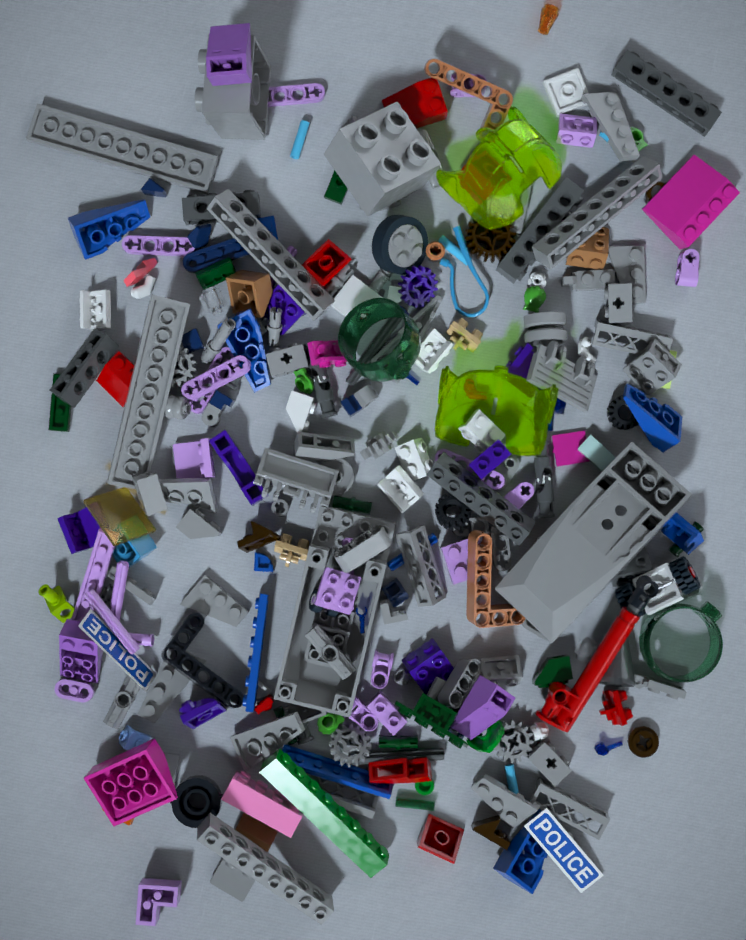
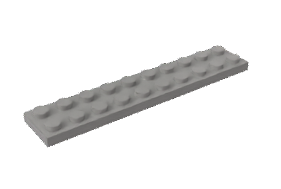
[26,103,219,194]
[107,294,190,489]

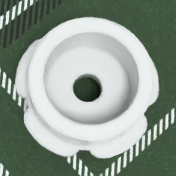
[528,272,547,288]

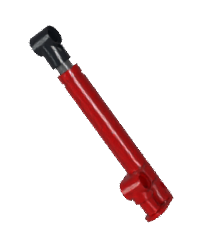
[535,575,659,733]

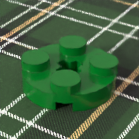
[466,720,505,753]

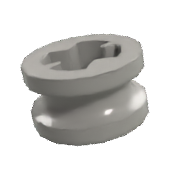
[271,499,289,516]

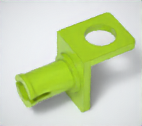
[38,584,75,623]

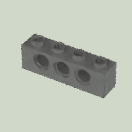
[182,190,261,225]
[49,328,119,408]

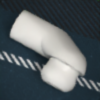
[131,275,156,299]

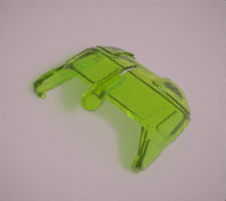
[436,106,562,230]
[434,365,558,456]

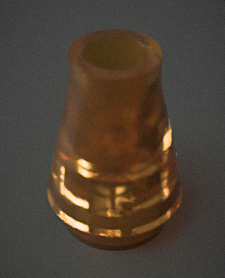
[538,4,559,35]

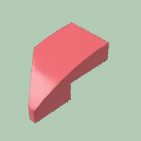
[123,258,158,287]

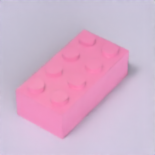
[221,771,303,838]

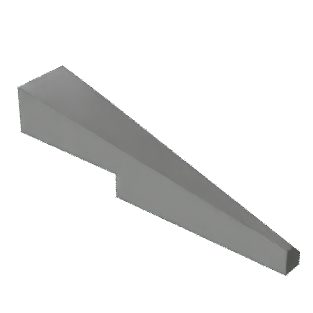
[371,295,443,384]

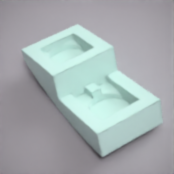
[578,434,615,472]

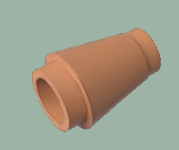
[426,241,445,261]

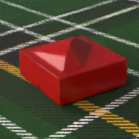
[254,694,275,715]

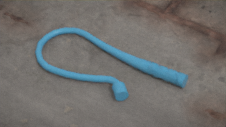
[440,226,489,317]

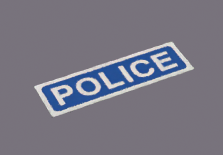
[78,609,157,692]
[524,808,604,893]

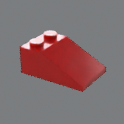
[382,77,448,129]

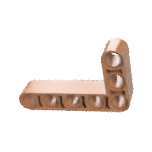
[424,59,513,145]
[466,530,525,628]

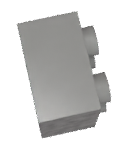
[195,34,271,140]
[324,102,441,217]

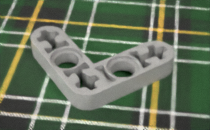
[452,517,511,571]

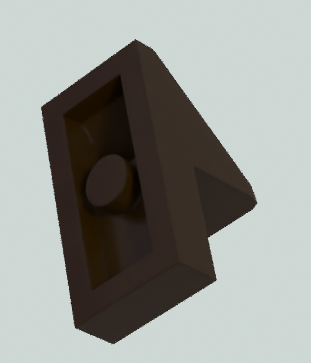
[237,521,280,553]
[471,815,510,850]

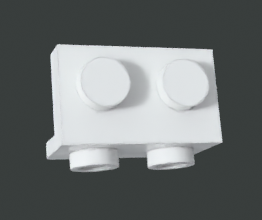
[79,289,111,331]
[411,327,454,374]
[458,409,506,453]
[395,438,434,481]
[378,465,424,513]

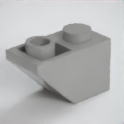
[176,509,222,539]

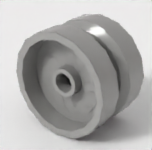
[523,312,567,346]

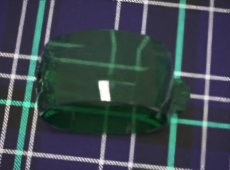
[338,298,421,382]
[639,601,723,683]

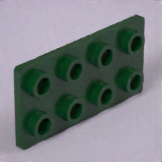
[395,693,469,749]

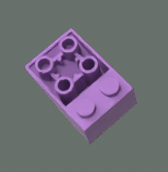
[206,23,252,86]
[59,619,103,684]
[451,675,515,740]

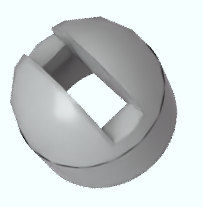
[394,668,411,685]

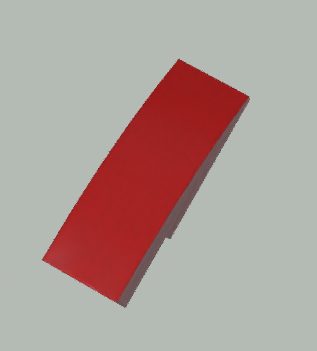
[369,758,432,784]

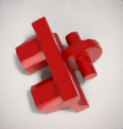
[599,690,633,726]

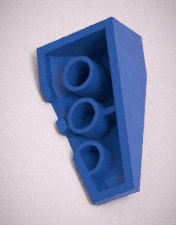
[68,199,150,260]
[623,384,682,453]
[493,809,557,894]

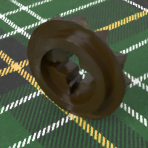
[627,726,659,758]

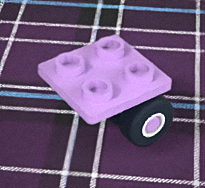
[309,567,361,617]

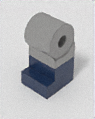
[340,384,379,418]
[202,390,235,427]

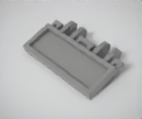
[526,340,597,412]
[253,448,339,513]

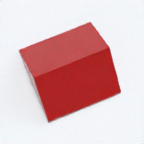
[417,814,464,864]

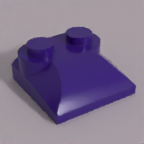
[179,698,227,729]

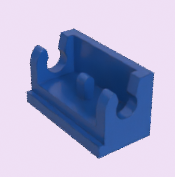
[661,512,704,555]

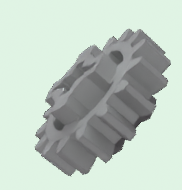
[171,346,197,387]
[360,430,400,460]
[494,719,534,763]
[329,724,372,767]

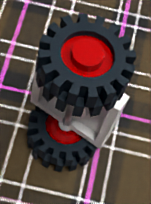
[615,556,701,617]

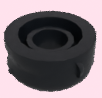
[170,775,223,828]

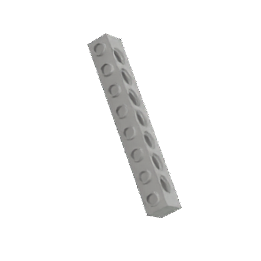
[532,156,662,269]
[207,189,335,321]
[197,813,334,925]

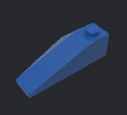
[217,309,271,393]

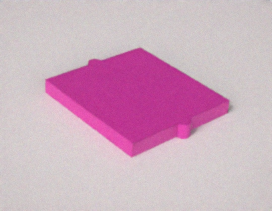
[552,431,590,467]

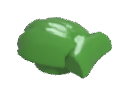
[630,126,648,151]
[523,285,546,313]
[293,368,314,394]
[317,712,345,734]

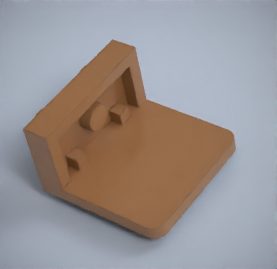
[566,227,609,270]

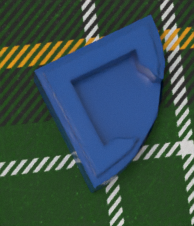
[254,552,274,572]

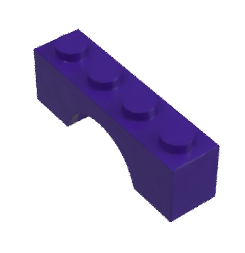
[209,430,269,506]

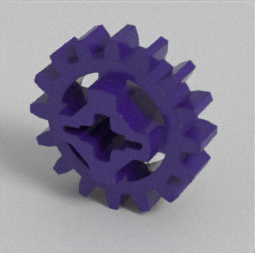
[398,265,438,308]

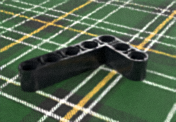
[161,613,244,709]

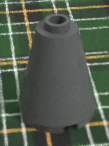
[599,638,635,687]

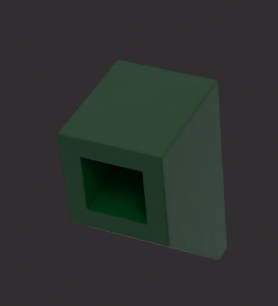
[532,654,573,688]

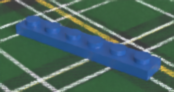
[243,594,269,712]
[282,744,394,799]

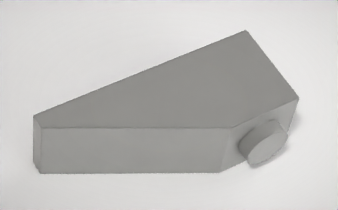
[293,432,355,463]

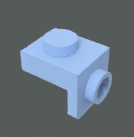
[119,725,152,750]

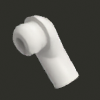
[578,337,597,363]

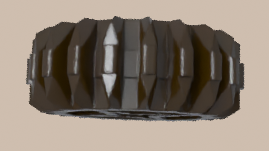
[465,211,516,263]

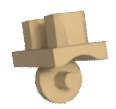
[446,318,483,353]
[274,533,309,567]

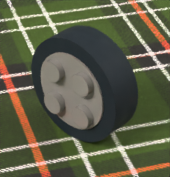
[372,215,428,275]

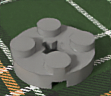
[320,458,354,496]

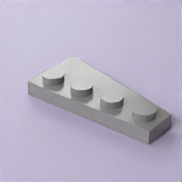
[137,649,207,723]
[230,712,305,772]

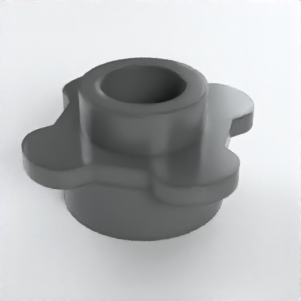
[101,584,113,603]

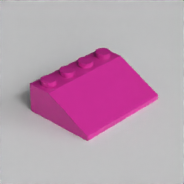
[642,155,740,250]
[84,738,178,826]

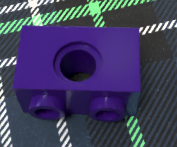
[469,439,511,480]

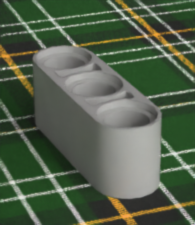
[333,525,392,573]
[438,658,482,708]

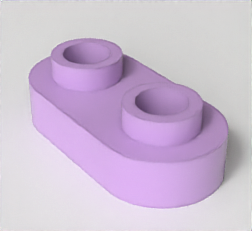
[55,678,95,703]

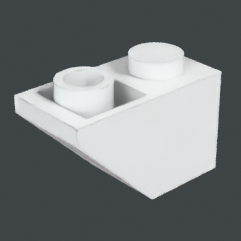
[286,390,316,433]

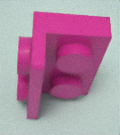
[307,340,353,368]

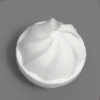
[529,722,549,741]

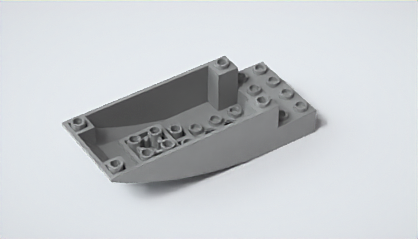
[495,442,692,643]
[274,505,396,717]

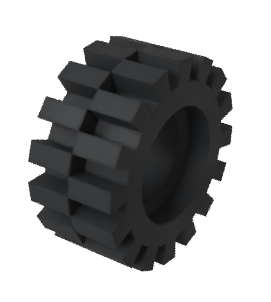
[607,395,639,430]
[435,493,471,531]

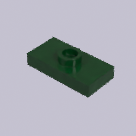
[324,170,348,205]
[195,257,236,291]

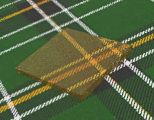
[83,487,156,546]

